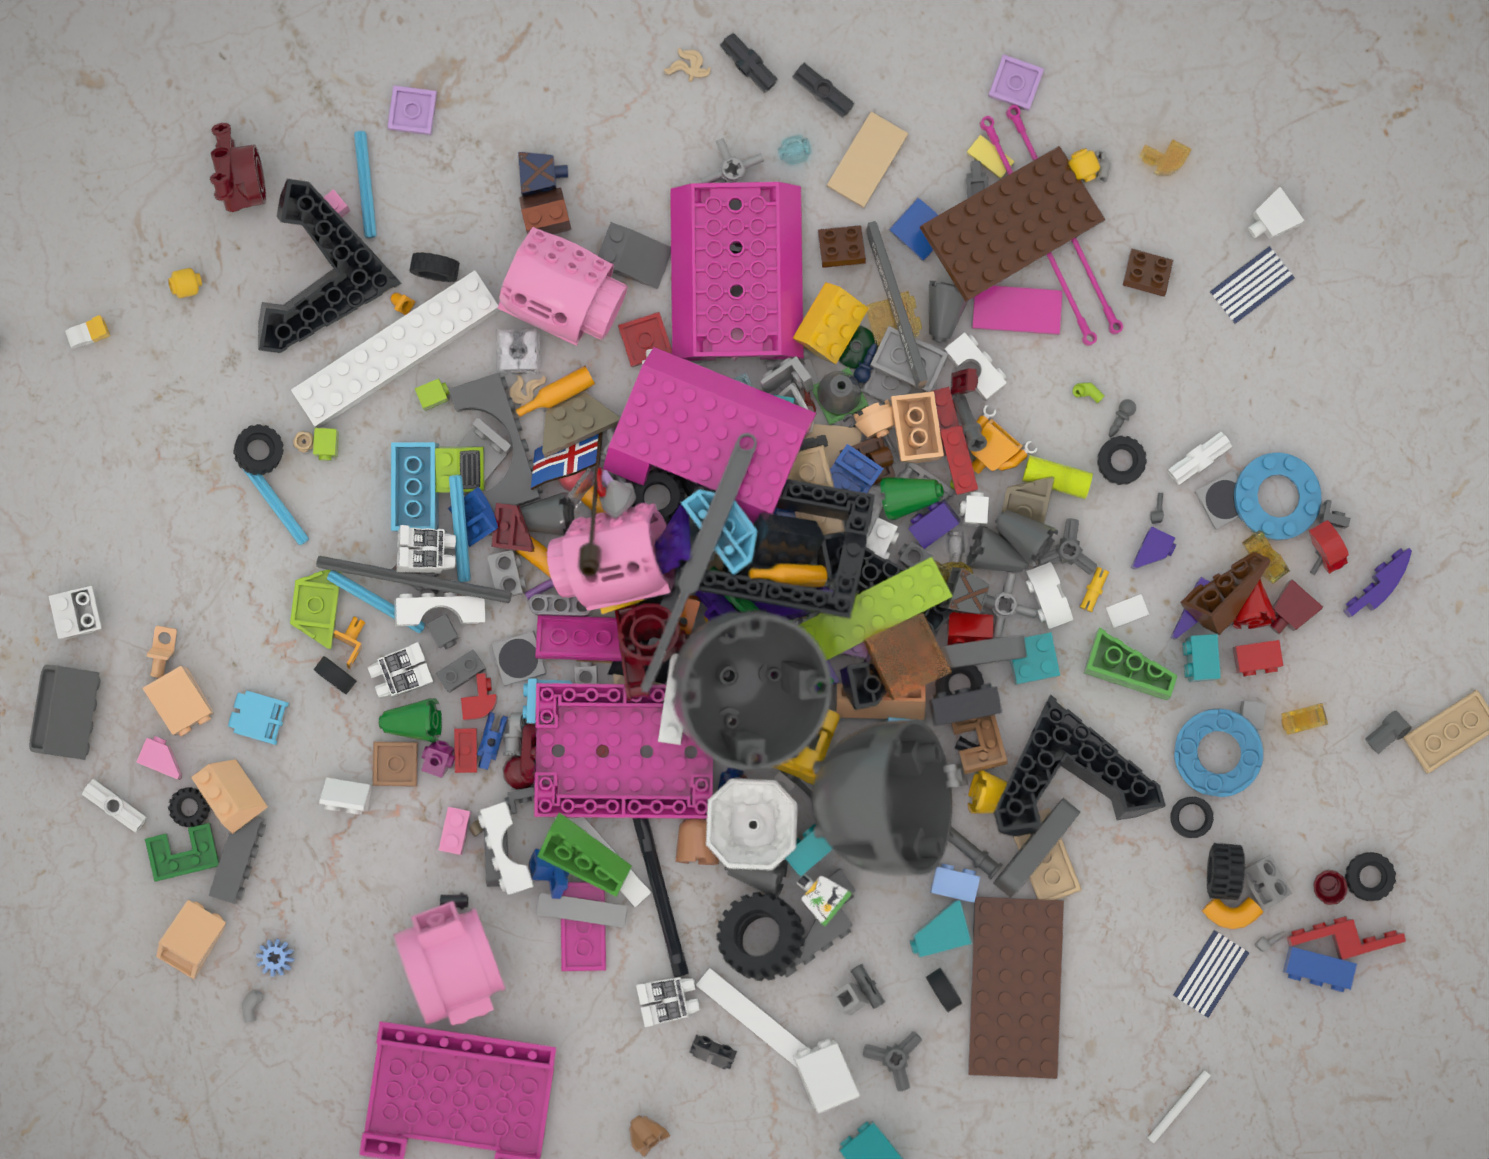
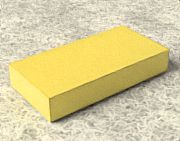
[967,135,1015,180]

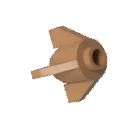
[629,1115,670,1157]

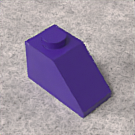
[1131,527,1176,570]

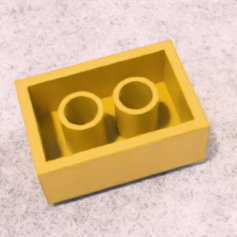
[793,282,869,364]

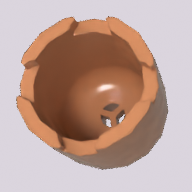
[675,818,719,865]

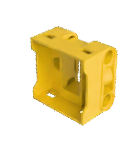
[755,709,840,785]

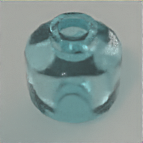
[778,134,812,165]

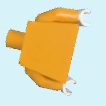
[970,405,1037,474]

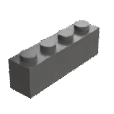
[208,816,266,904]

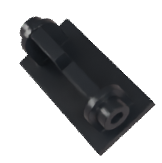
[689,1035,737,1070]

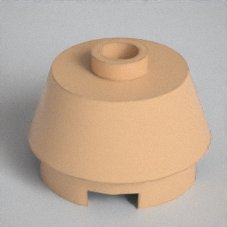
[853,399,895,439]

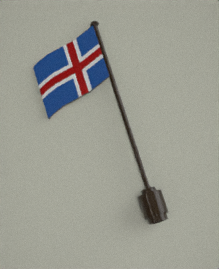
[531,432,603,577]

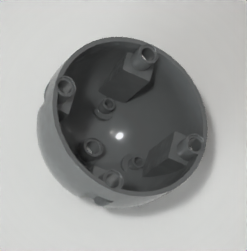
[672,610,831,770]
[812,719,952,876]

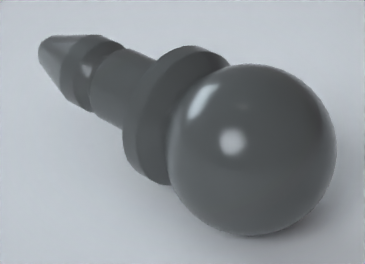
[1109,399,1136,437]

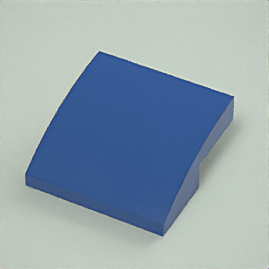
[889,198,938,261]
[830,444,884,493]
[448,487,498,547]

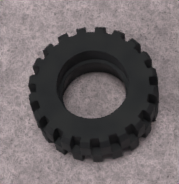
[716,892,805,981]

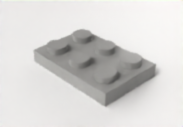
[870,326,948,392]

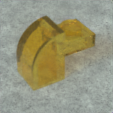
[1139,139,1192,176]
[1242,530,1290,584]
[1281,703,1328,735]

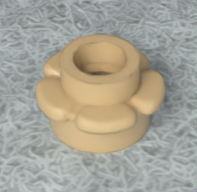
[293,431,314,453]

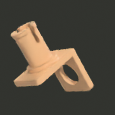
[147,625,177,678]

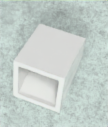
[793,1039,859,1113]

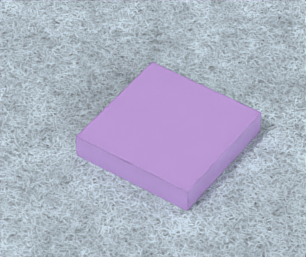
[988,54,1044,111]
[387,85,437,135]

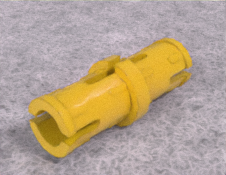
[1079,567,1110,613]

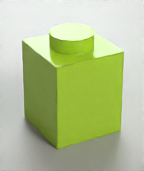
[414,378,450,411]
[313,428,339,461]

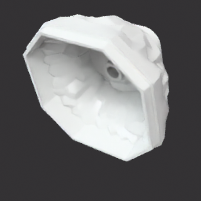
[706,778,797,870]

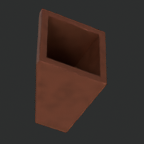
[519,187,572,234]

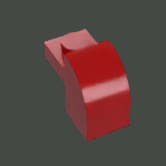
[1309,520,1349,574]
[461,673,498,721]

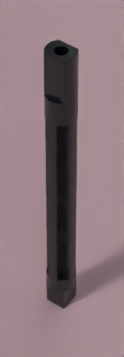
[632,818,689,978]

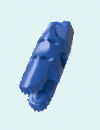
[477,712,508,770]

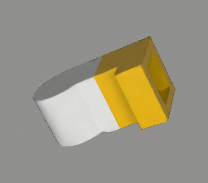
[65,315,110,349]

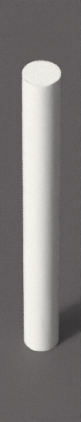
[1148,1070,1211,1144]

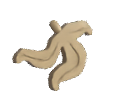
[664,48,711,82]
[509,375,546,415]

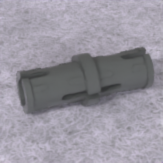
[850,964,885,1009]

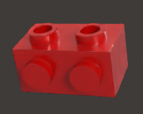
[947,612,993,646]
[1233,640,1284,677]

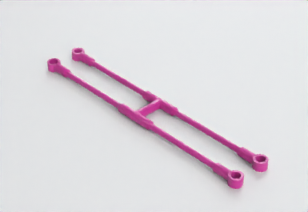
[980,105,1123,346]

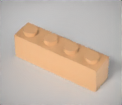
[836,683,926,720]

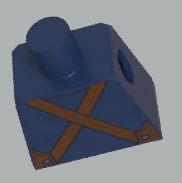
[518,152,569,197]

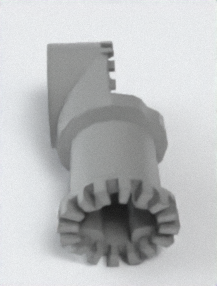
[503,713,527,756]

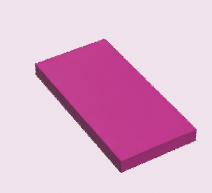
[972,286,1063,335]
[535,615,622,661]
[561,882,606,971]

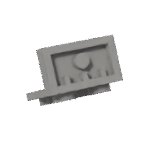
[760,356,814,394]
[458,417,513,481]

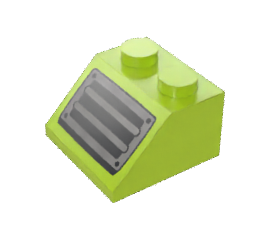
[435,446,485,492]

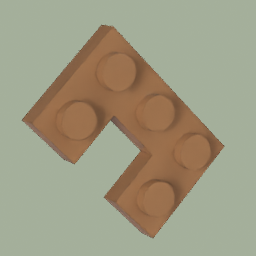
[951,714,1008,774]

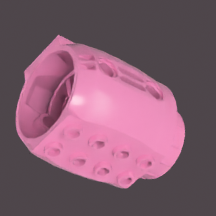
[497,227,628,346]
[547,503,677,611]

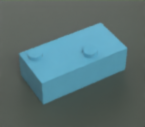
[391,442,439,532]

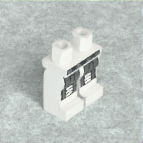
[397,525,456,574]
[368,642,434,698]
[636,977,700,1027]

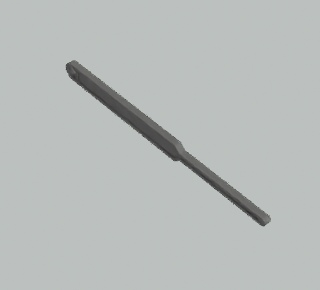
[641,433,757,693]

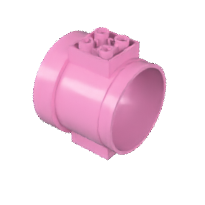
[393,901,506,1026]

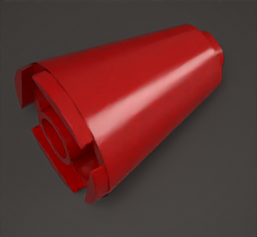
[1232,579,1276,629]

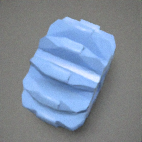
[256,939,295,977]

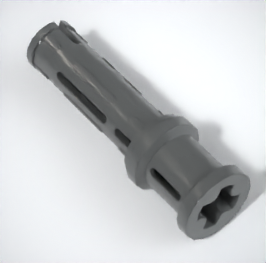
[953,394,987,452]
[948,826,1003,880]

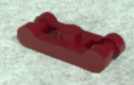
[521,724,536,783]

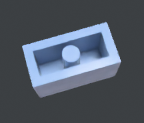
[930,863,980,903]

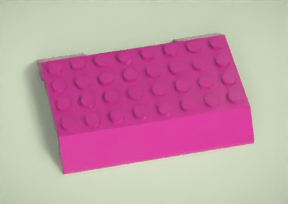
[603,347,817,524]
[359,1021,556,1159]

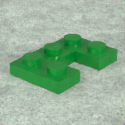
[145,823,219,882]

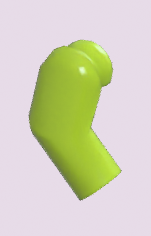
[1072,382,1105,404]

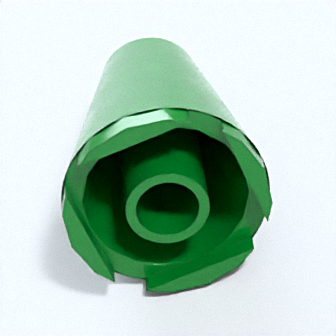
[880,477,944,521]
[379,698,442,742]

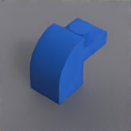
[529,849,569,899]

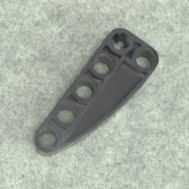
[993,798,1080,898]

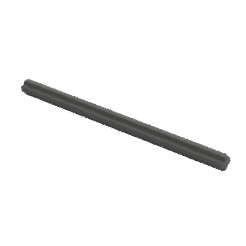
[316,556,512,603]

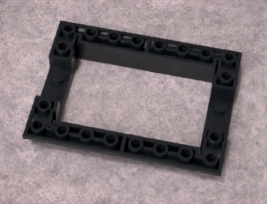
[674,479,875,619]

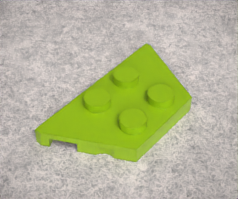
[290,570,342,650]

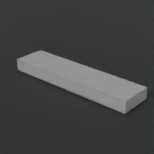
[536,893,627,928]

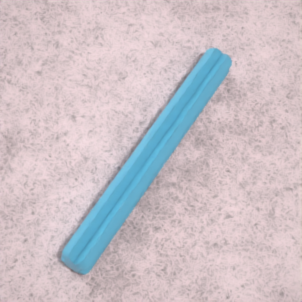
[354,131,377,238]
[242,468,309,545]
[449,475,471,582]
[327,570,425,633]

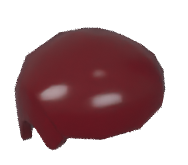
[502,756,536,790]
[1313,870,1348,905]

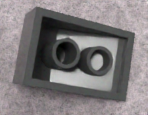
[598,222,671,289]

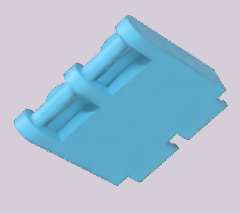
[228,690,289,745]

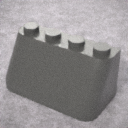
[29,665,101,760]

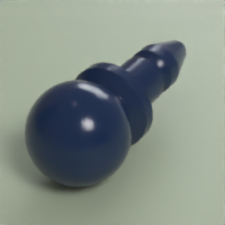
[853,343,877,384]

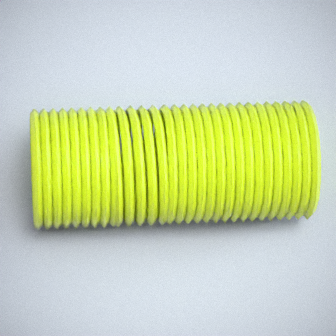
[1022,455,1093,499]

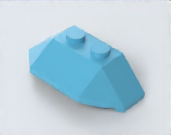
[681,490,758,575]

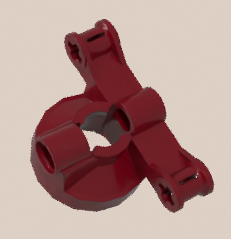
[210,123,266,212]
[614,603,687,701]

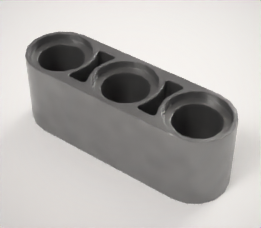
[528,594,592,617]

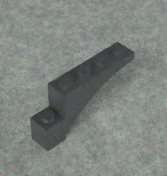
[779,869,856,978]

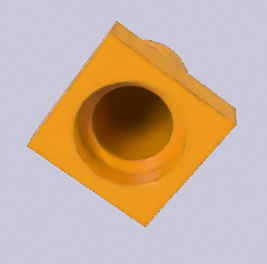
[390,292,416,315]

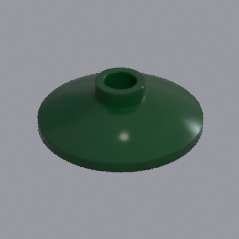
[839,326,878,369]

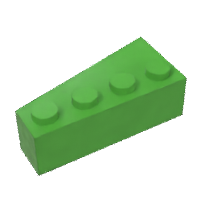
[1083,627,1177,701]
[537,812,632,897]

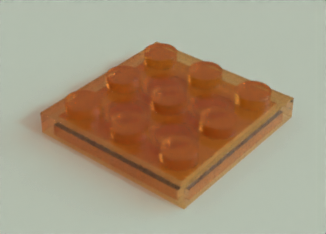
[863,612,951,700]

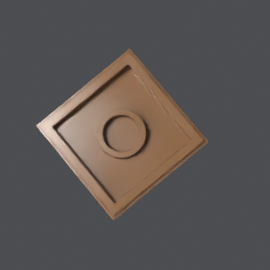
[372,741,418,786]

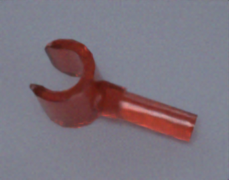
[804,390,816,412]

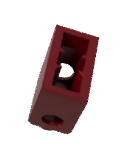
[1270,580,1323,634]

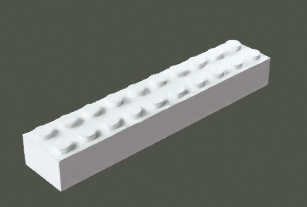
[291,270,501,428]

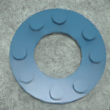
[1234,453,1322,541]
[1174,708,1264,797]

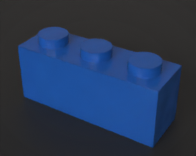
[1283,946,1357,992]

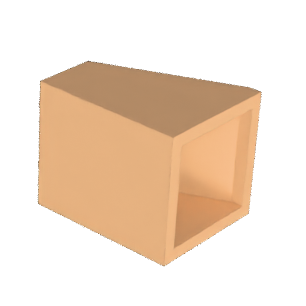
[143,666,214,737]
[156,900,226,979]

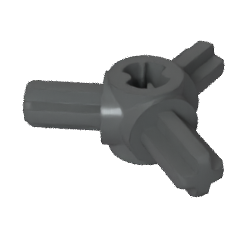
[1037,518,1097,575]
[863,1031,922,1091]

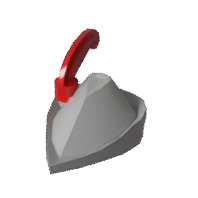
[597,467,636,519]

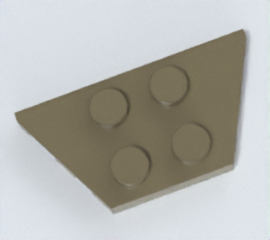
[542,392,620,458]
[1002,476,1055,524]

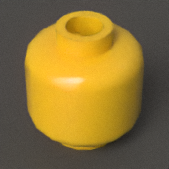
[1069,148,1101,182]
[168,268,202,298]

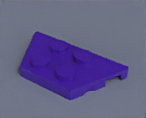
[655,504,691,575]

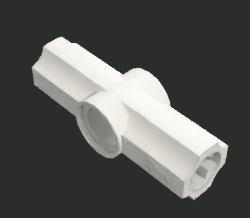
[1167,432,1232,486]
[82,779,148,833]

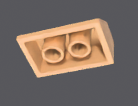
[890,392,944,463]
[191,759,268,834]

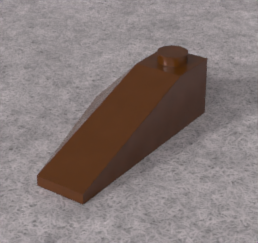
[1180,551,1271,635]

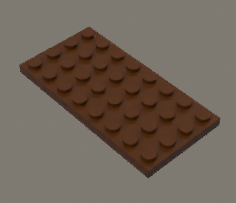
[919,146,1106,302]
[968,897,1064,1079]

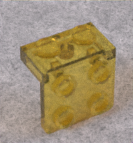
[867,291,922,346]

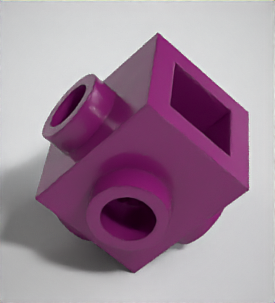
[421,740,455,778]

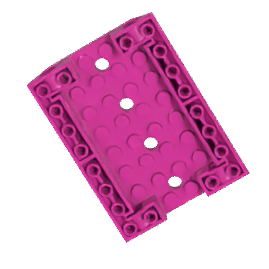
[670,182,804,361]
[534,683,713,819]

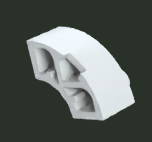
[1025,562,1073,629]

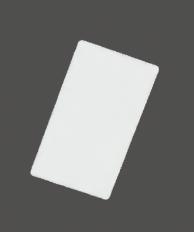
[1106,594,1149,628]

